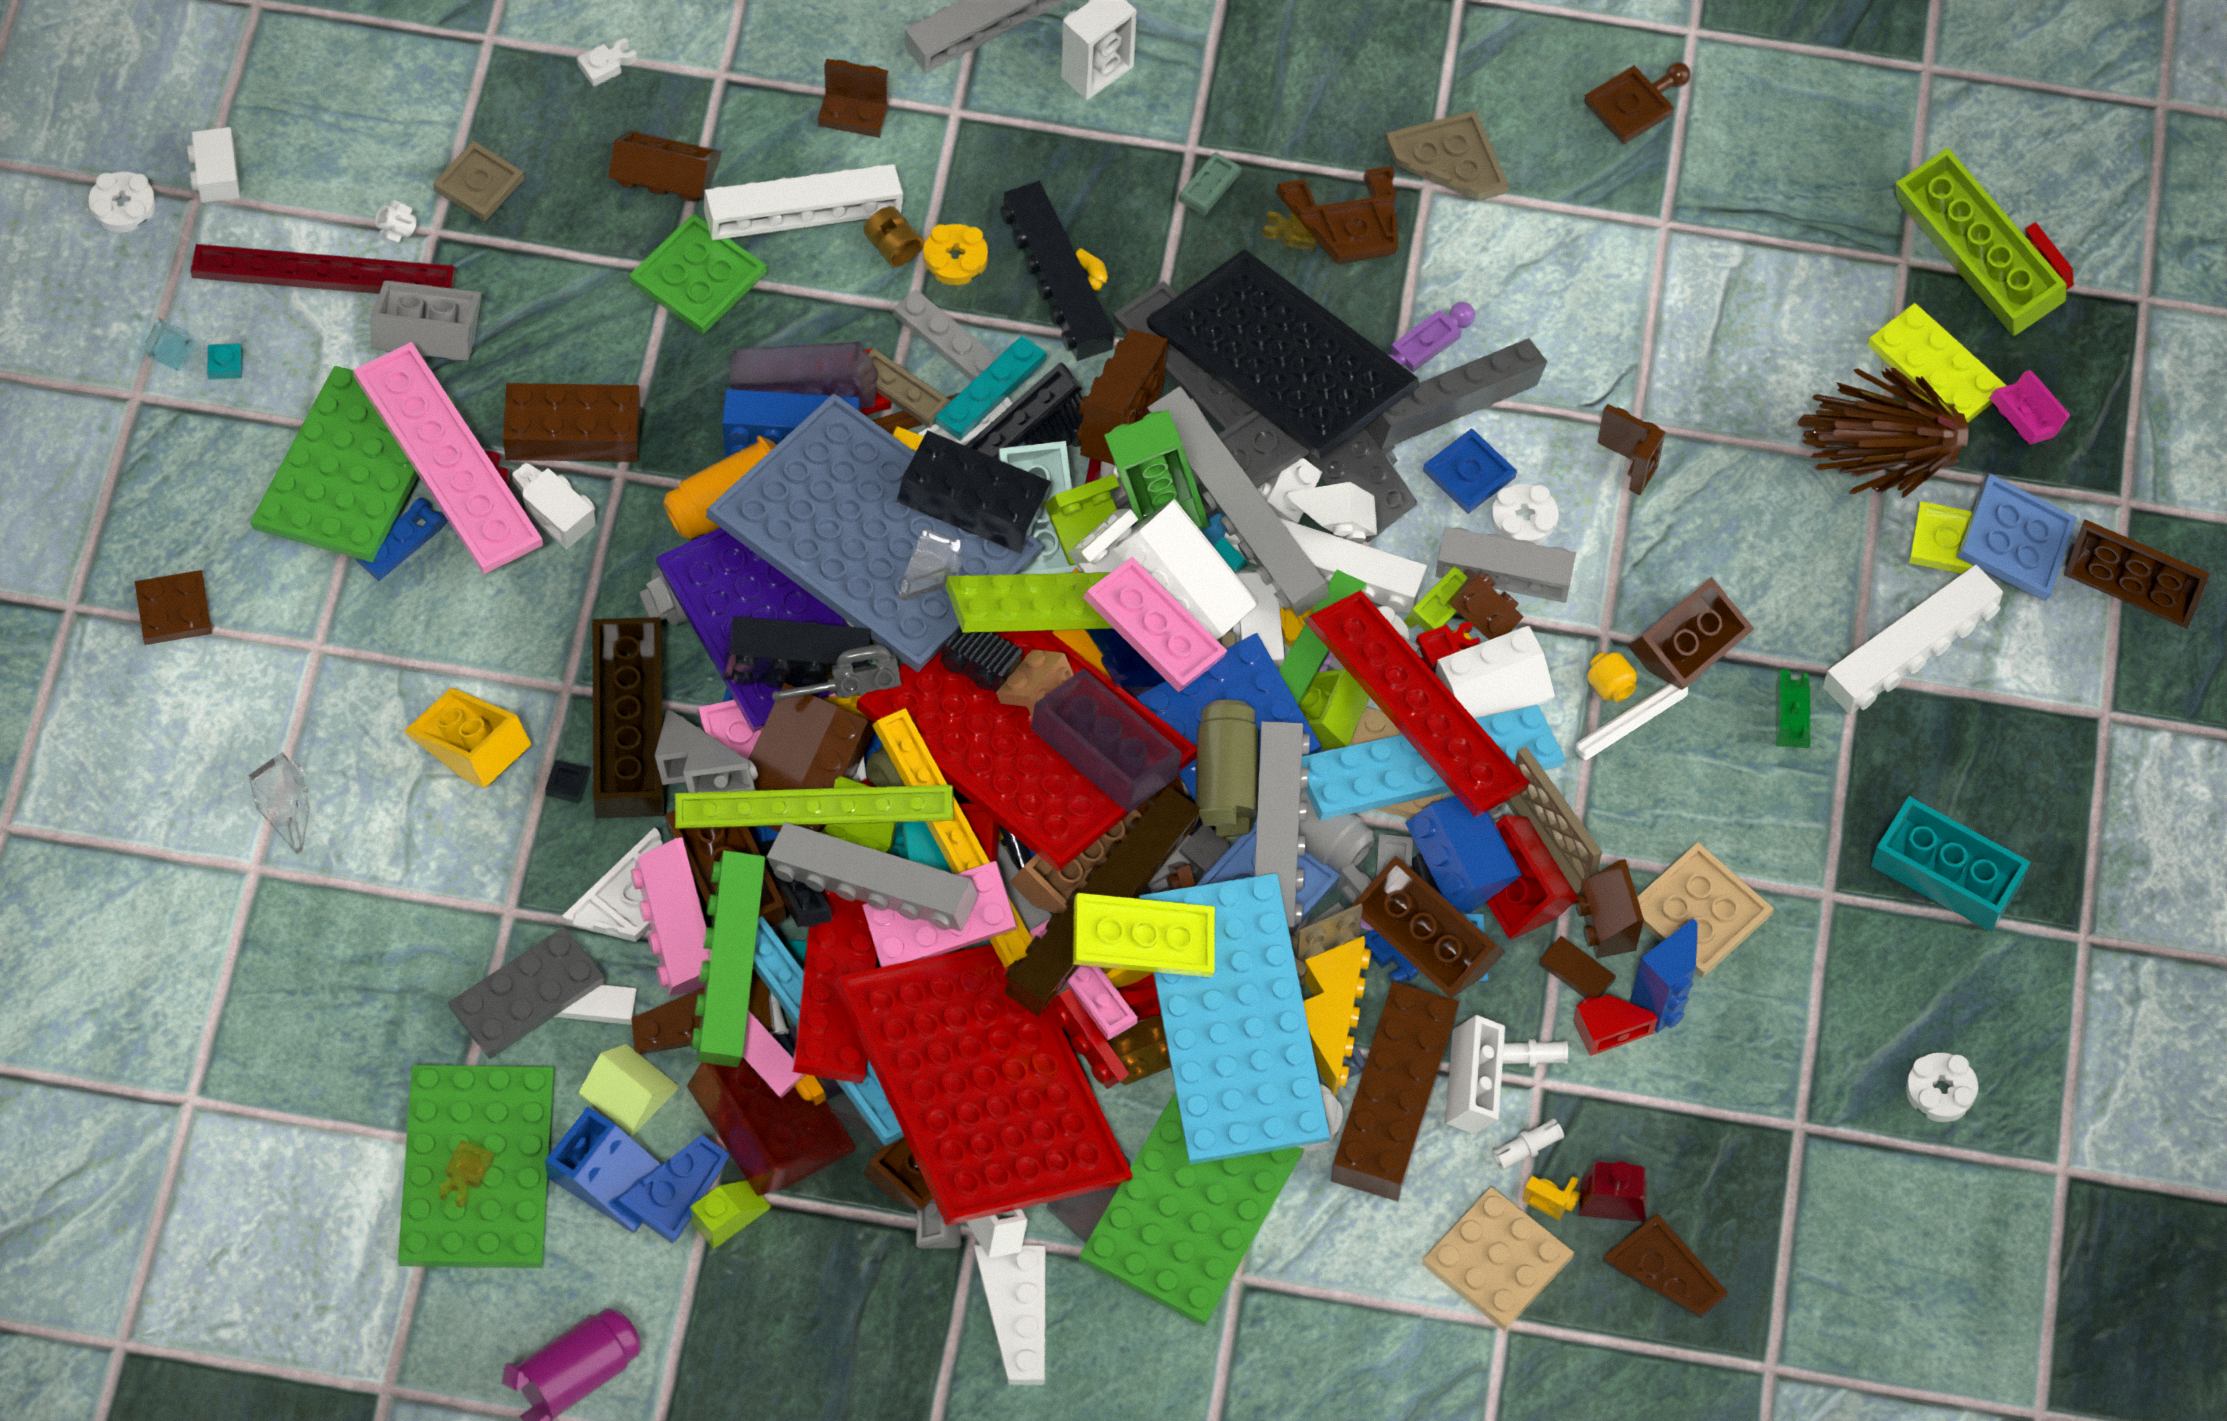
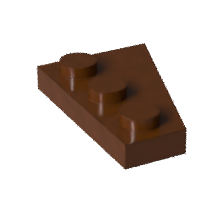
[1603,1214,1728,1319]

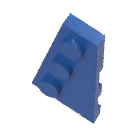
[614,1135,731,1243]

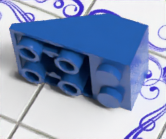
[545,1107,661,1233]

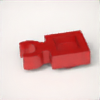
[1415,622,1481,669]

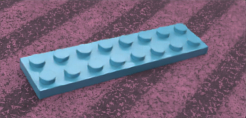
[1302,705,1566,821]

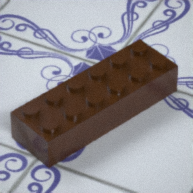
[1330,981,1460,1202]

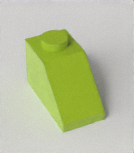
[690,1180,771,1249]

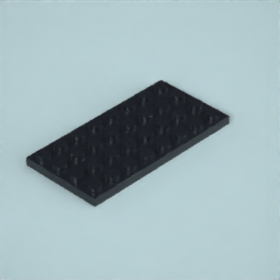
[1146,249,1419,459]

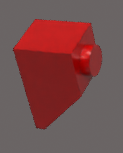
[1573,995,1657,1056]

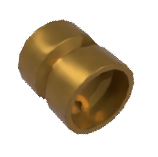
[863,206,923,267]

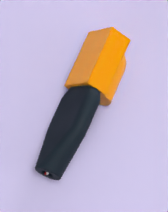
[776,1034,826,1105]

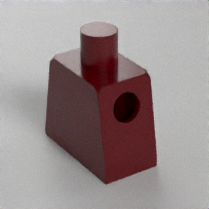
[1578,1161,1648,1222]

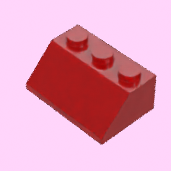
[1486,815,1578,939]

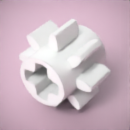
[375,200,416,243]

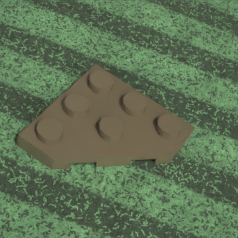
[1385,110,1509,200]

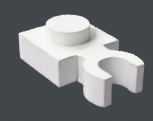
[577,38,637,87]

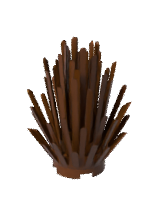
[1798,367,1968,498]

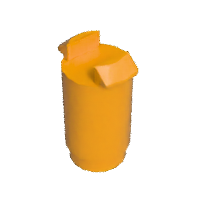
[663,436,777,540]

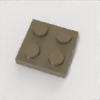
[433,141,525,222]

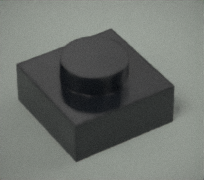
[545,760,589,804]

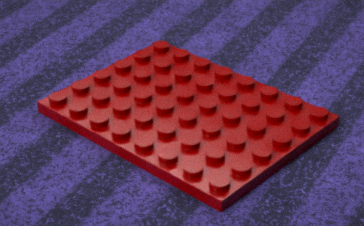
[856,630,1197,872]
[834,945,1133,1226]

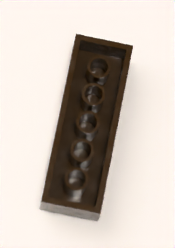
[592,617,664,818]

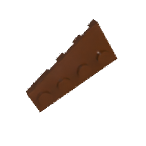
[631,968,775,1055]

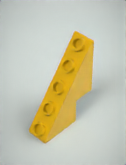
[1303,936,1371,1096]

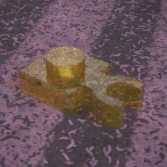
[1263,212,1317,252]
[439,1140,494,1208]

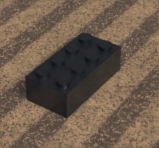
[897,430,1051,554]
[723,616,870,693]

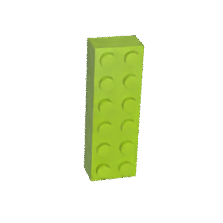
[1896,147,2066,337]

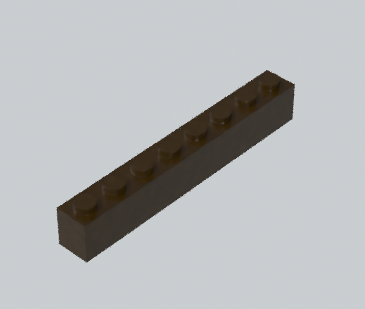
[1004,786,1201,1017]

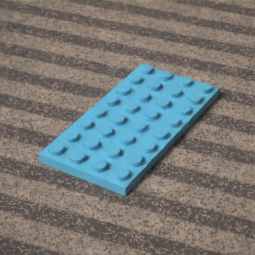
[1139,873,1330,1165]

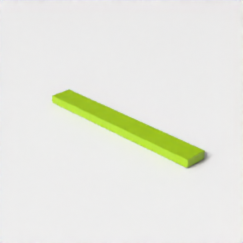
[675,785,954,829]

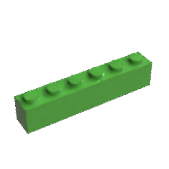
[691,850,765,1067]

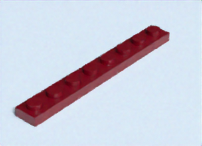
[190,244,456,294]

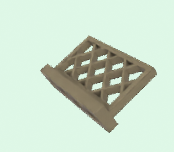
[1506,746,1602,896]

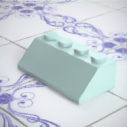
[998,441,1082,574]

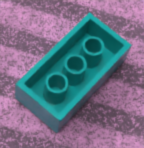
[1871,796,2031,932]

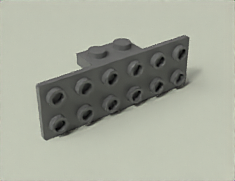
[1308,428,1417,543]

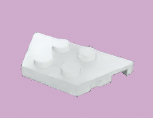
[562,827,663,942]

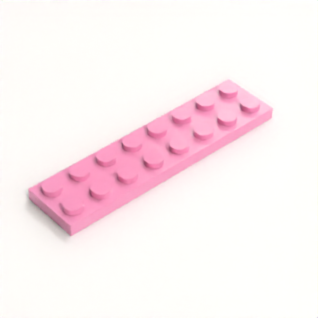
[353,342,543,575]

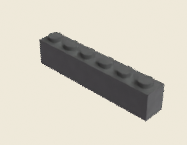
[1364,338,1548,450]

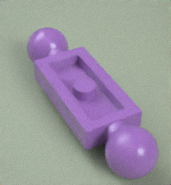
[1388,302,1475,373]

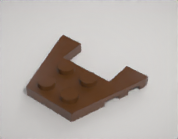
[1276,166,1398,264]

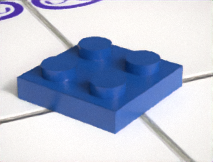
[1423,428,1517,514]

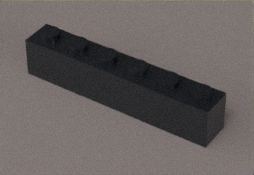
[1000,180,1114,361]

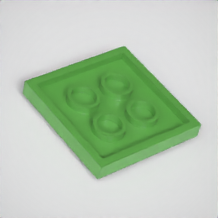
[629,213,767,335]

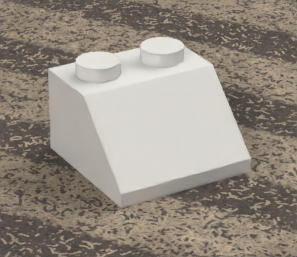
[1288,482,1377,543]

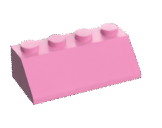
[631,837,709,997]

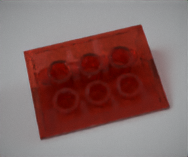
[687,1056,857,1196]

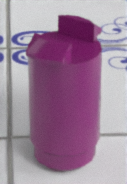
[502,1308,641,1421]

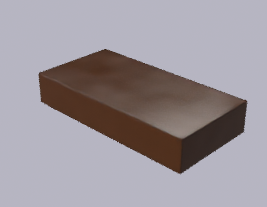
[1539,936,1616,999]

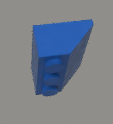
[1405,796,1522,913]
[1630,919,1698,1033]

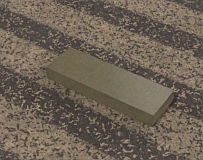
[853,348,950,428]

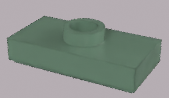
[1178,152,1241,216]

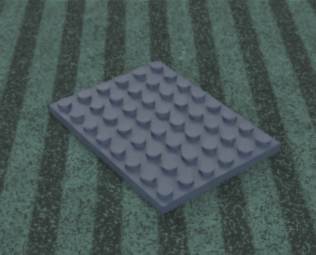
[706,394,1043,673]

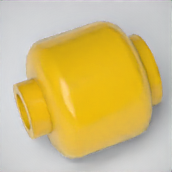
[1587,652,1637,703]

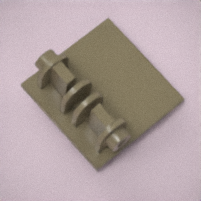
[1290,904,1362,963]

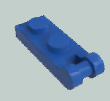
[356,497,447,581]

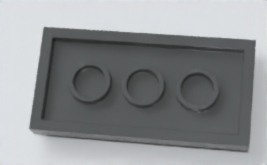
[448,927,605,1059]

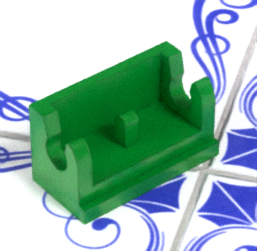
[1776,669,1810,748]

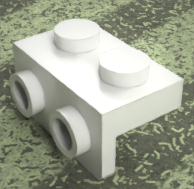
[1257,458,1322,524]

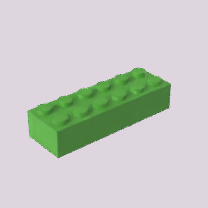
[1104,410,1209,530]

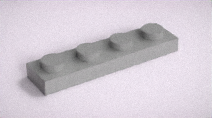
[893,289,998,381]

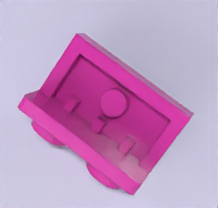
[1989,370,2070,445]

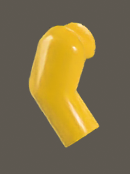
[1076,248,1108,291]

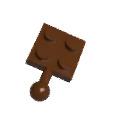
[1584,62,1691,145]

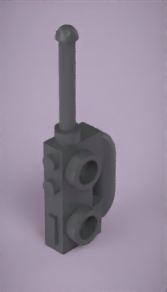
[772,645,902,702]

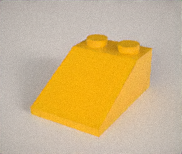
[404,687,532,788]

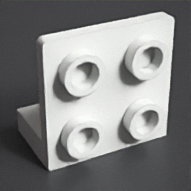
[1068,509,1138,573]

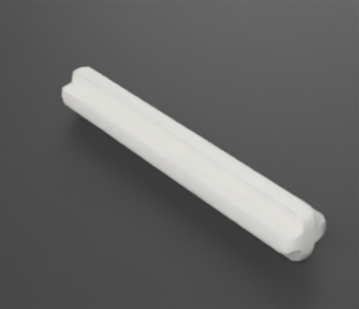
[1575,683,1689,760]

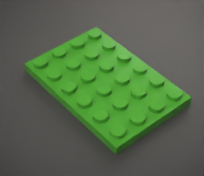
[250,365,455,563]
[398,1065,554,1268]
[1078,1092,1304,1327]

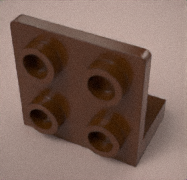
[818,59,889,138]
[1597,404,1666,496]

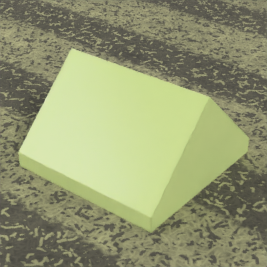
[579,1044,679,1137]

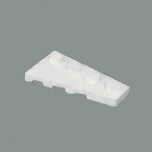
[974,1245,1045,1385]

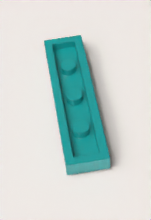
[935,335,1047,441]

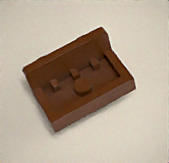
[1447,569,1524,640]

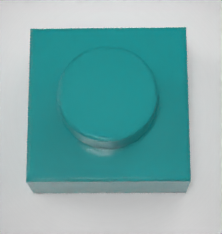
[207,343,242,379]

